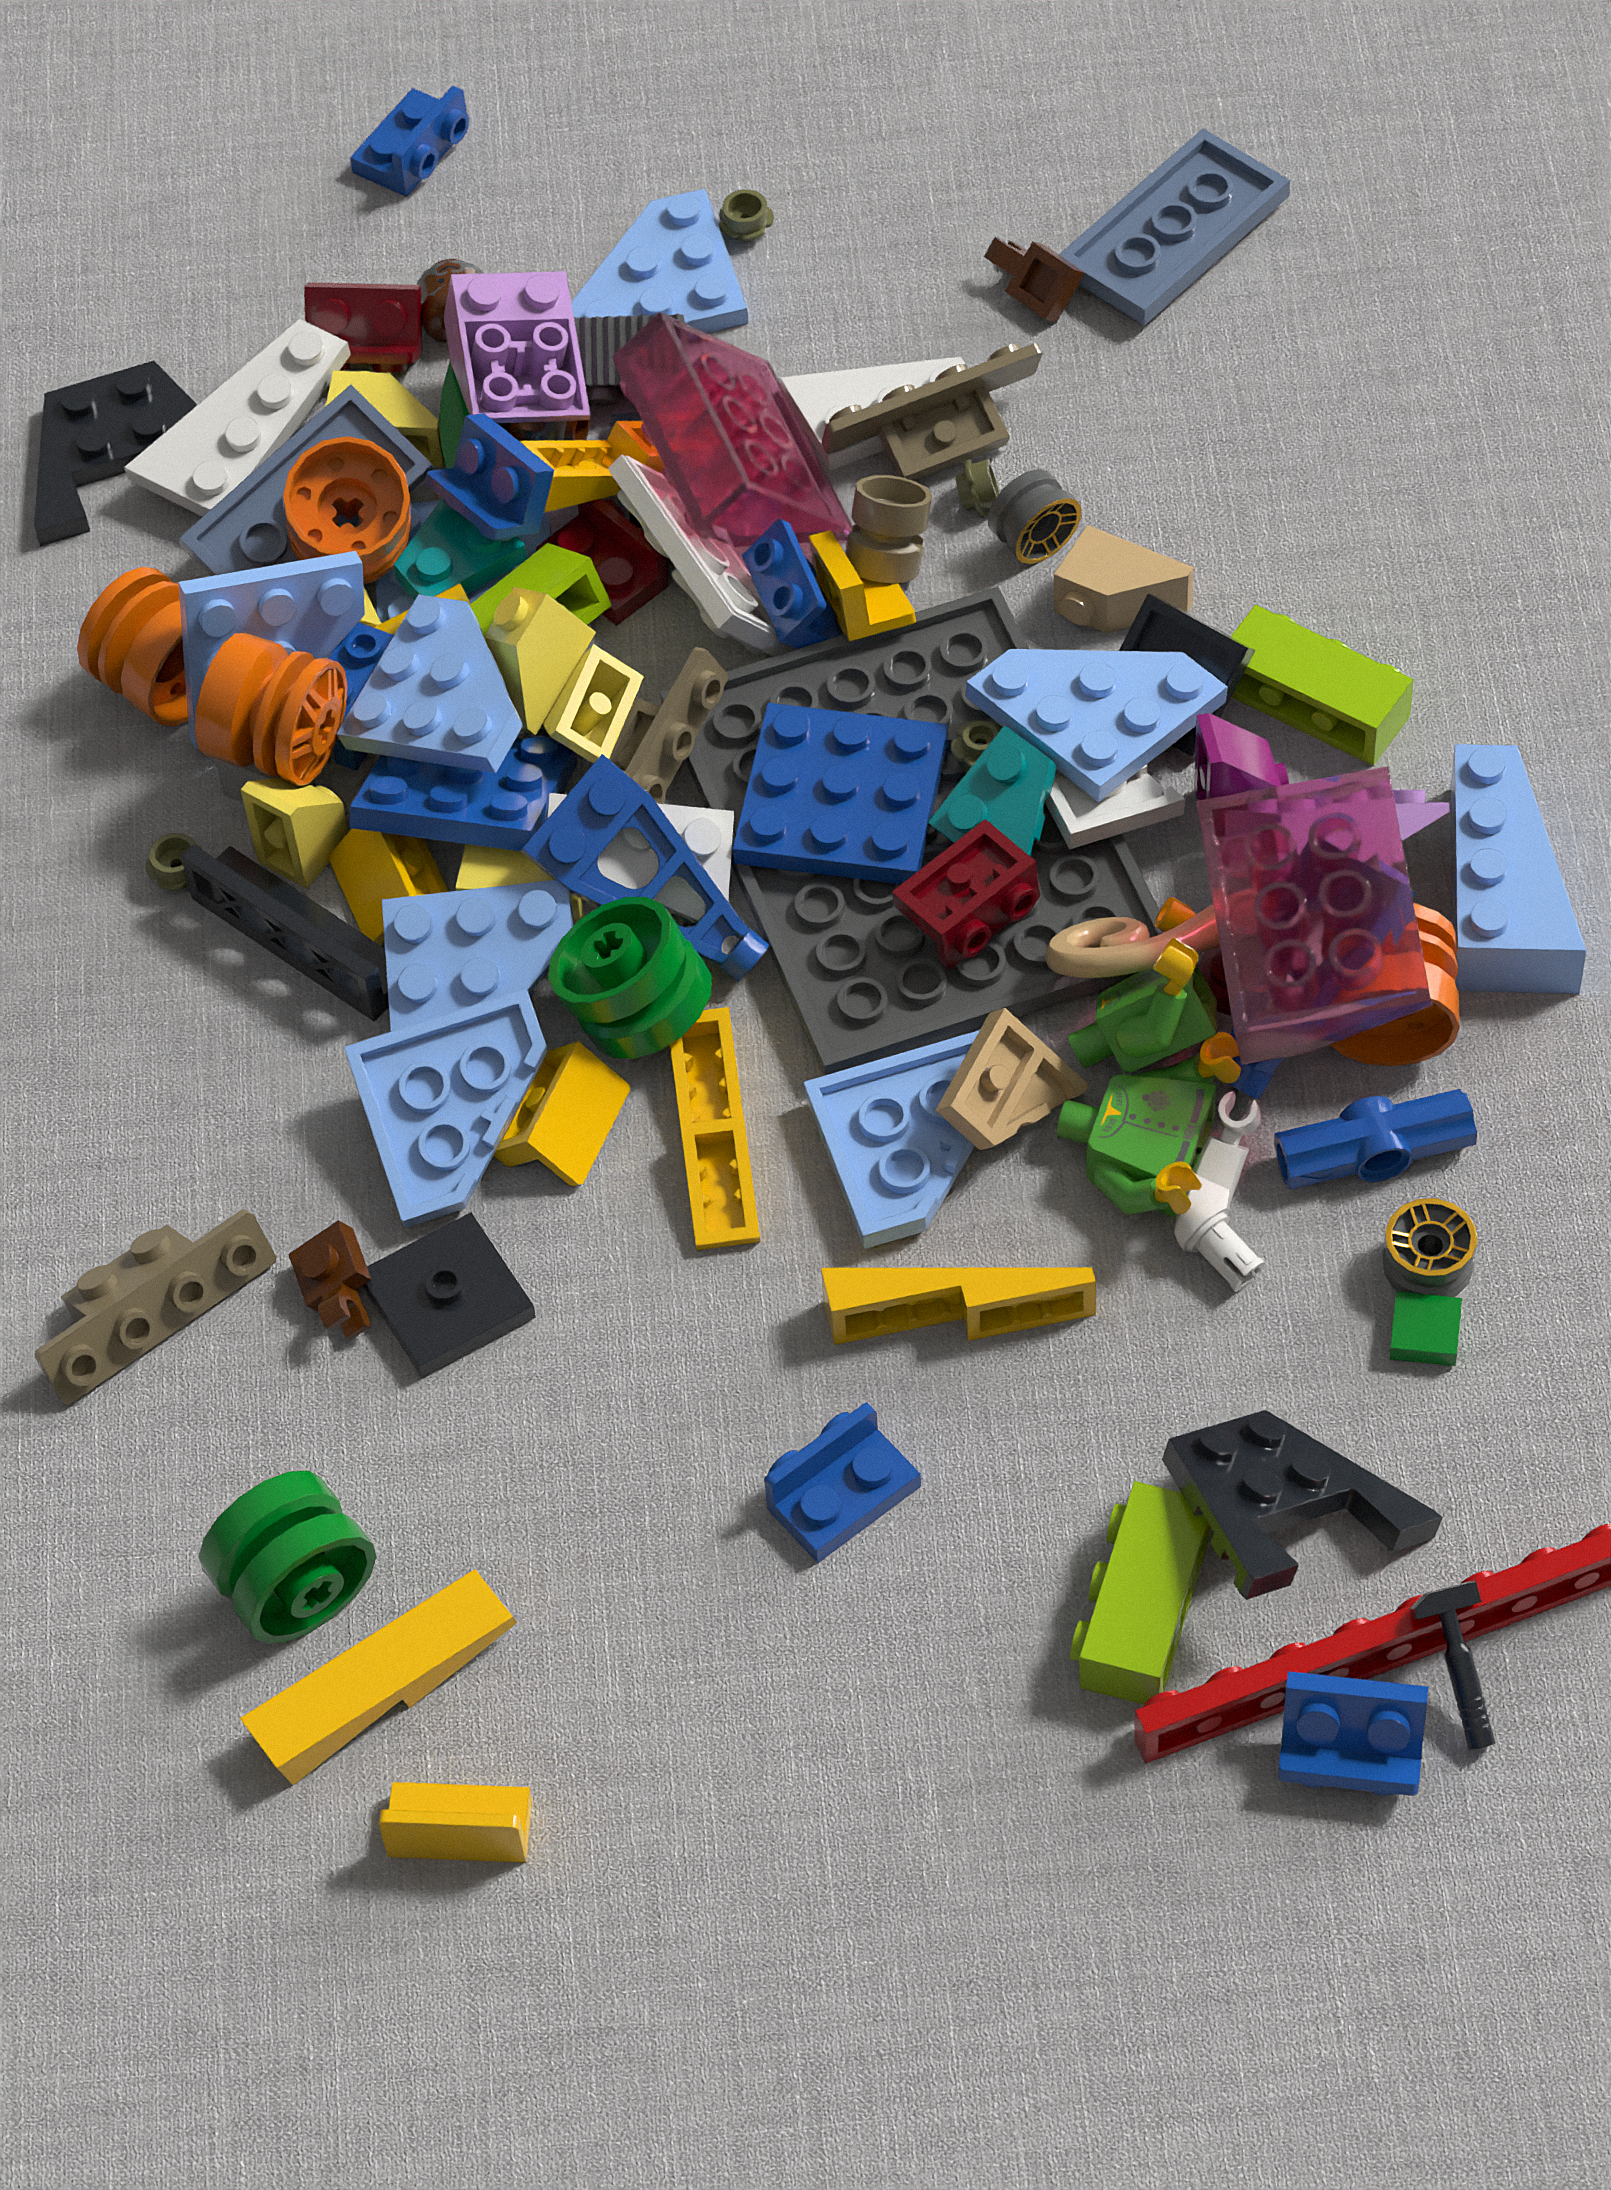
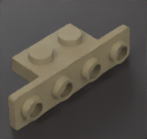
[821,343,1043,481]
[609,647,728,804]
[34,1209,276,1405]

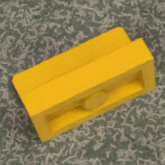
[808,530,916,641]
[329,828,449,945]
[493,1041,630,1187]
[379,1782,532,1863]

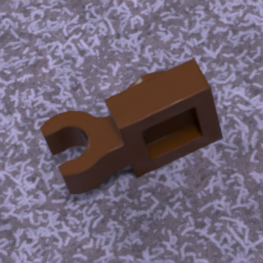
[984,237,1085,322]
[288,1220,371,1340]

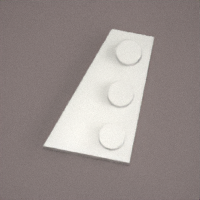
[780,357,966,471]
[1045,765,1185,849]
[545,793,734,923]

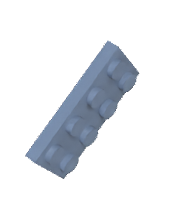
[1059,128,1290,326]
[179,384,433,576]

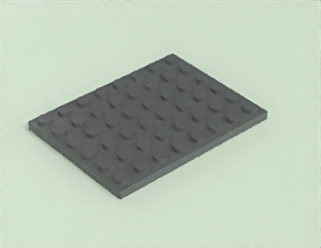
[660,586,1164,1076]

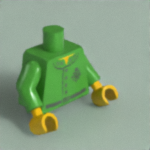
[1068,897,1217,1073]
[1057,1032,1243,1218]

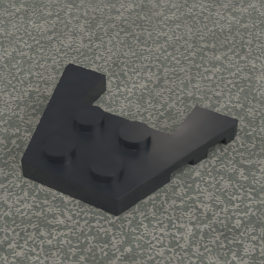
[34,360,197,547]
[1162,1410,1443,1600]

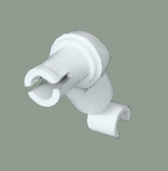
[1174,1092,1266,1292]

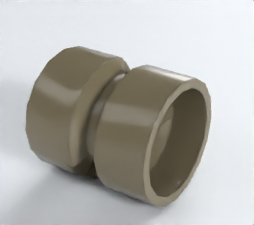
[845,475,932,583]

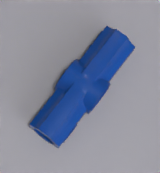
[1274,1089,1477,1190]

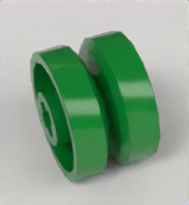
[548,897,712,1059]
[198,1470,377,1644]

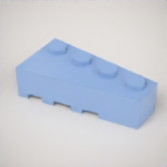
[1450,744,1586,994]

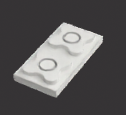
[608,454,797,656]

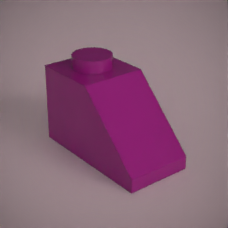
[1194,713,1290,838]

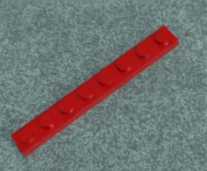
[1134,1523,1611,1764]

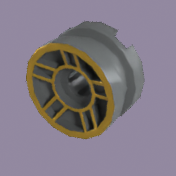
[988,469,1081,564]
[1382,1198,1478,1297]

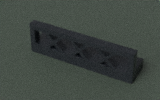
[181,844,389,1022]

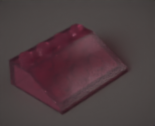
[612,312,853,547]
[1196,766,1432,1065]

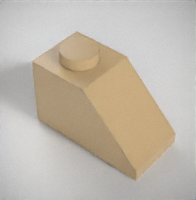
[1054,525,1194,633]

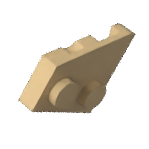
[935,1008,1089,1150]

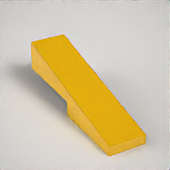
[520,421,733,513]
[670,1007,760,1251]
[821,1267,1096,1345]
[240,1569,517,1786]

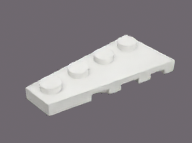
[124,319,351,517]

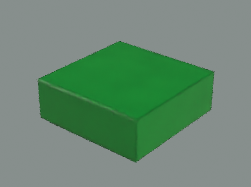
[1389,1291,1462,1366]

